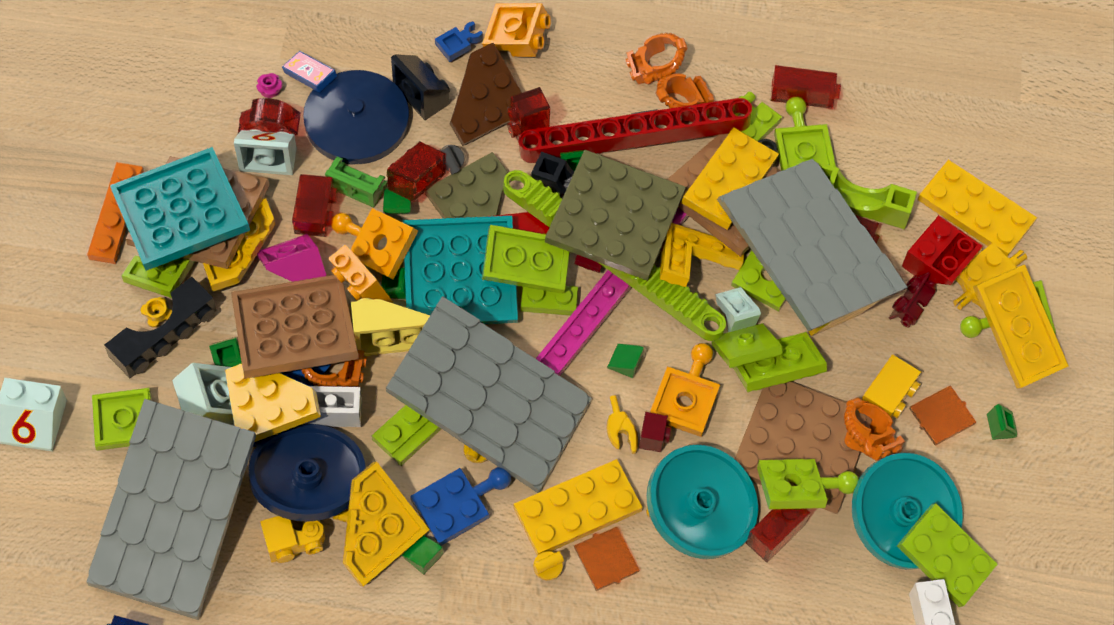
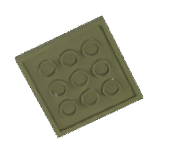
[545,150,686,281]

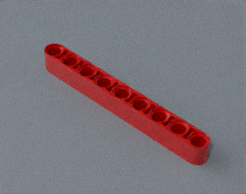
[518,98,752,163]

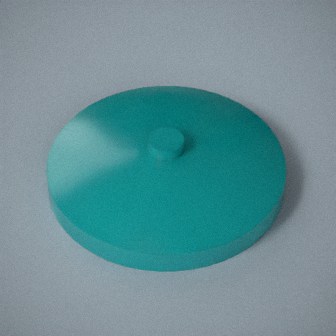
[646,445,758,559]
[852,453,963,570]

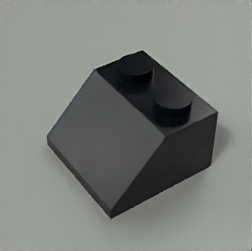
[391,54,450,120]

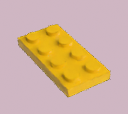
[681,127,779,230]
[917,159,1037,256]
[973,265,1069,389]
[513,459,643,556]

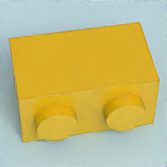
[862,354,921,419]

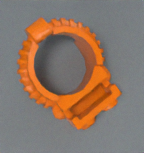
[625,33,688,84]
[656,73,714,108]
[301,350,367,387]
[844,397,905,461]

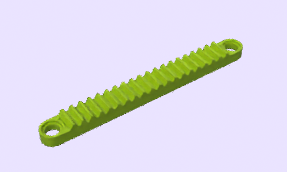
[503,170,726,341]

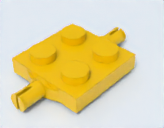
[953,242,1027,310]

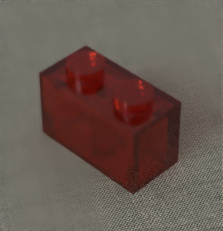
[507,87,550,141]
[387,141,446,202]
[292,174,338,237]
[746,509,811,563]

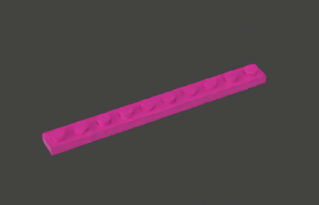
[536,208,688,376]

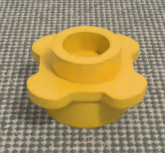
[140,297,172,327]

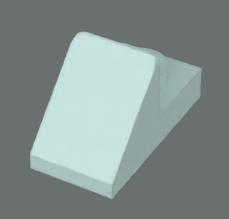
[715,287,761,332]

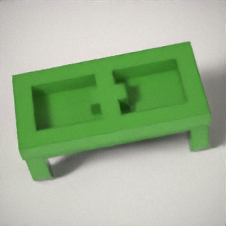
[325,157,388,208]

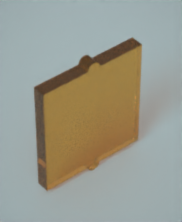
[909,385,976,446]
[574,527,640,591]

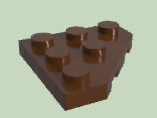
[450,42,532,146]

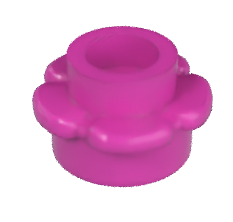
[256,73,282,98]

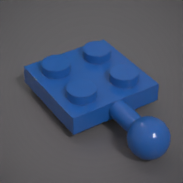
[410,467,511,546]

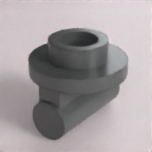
[438,144,464,174]

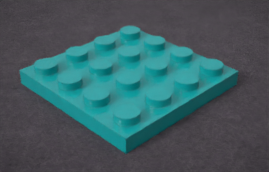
[110,147,250,271]
[403,216,518,324]

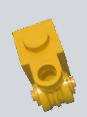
[260,516,325,563]

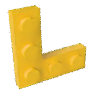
[660,223,744,287]

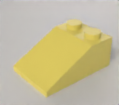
[351,298,430,356]

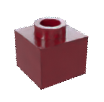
[639,412,671,453]

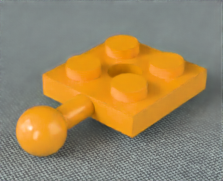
[331,208,418,279]
[650,343,720,437]

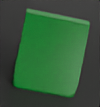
[383,188,411,213]
[381,267,406,300]
[209,337,242,367]
[607,344,644,378]
[402,535,443,575]

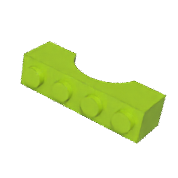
[815,161,917,229]

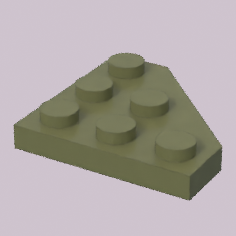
[425,152,507,218]

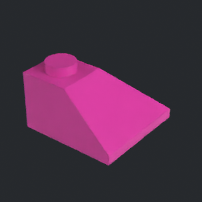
[257,234,327,282]

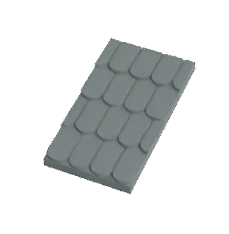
[717,159,908,336]
[386,296,592,493]
[87,399,256,620]

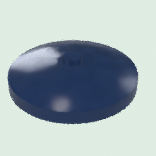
[303,70,409,165]
[249,424,366,522]

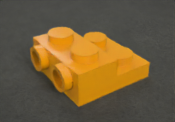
[482,3,551,57]
[328,245,394,304]

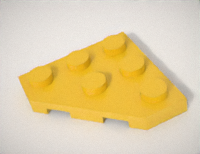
[202,198,275,291]
[225,364,321,442]
[343,462,430,587]

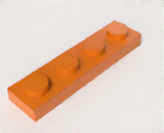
[87,162,144,264]

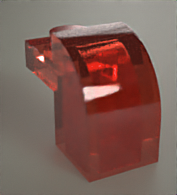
[237,98,301,136]

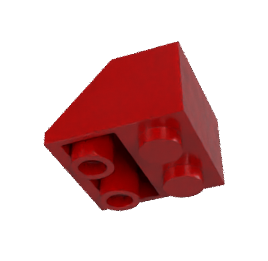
[901,215,983,285]

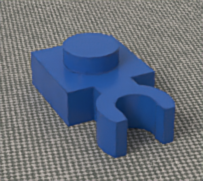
[435,21,483,62]

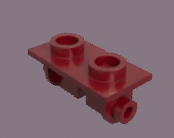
[889,272,936,328]

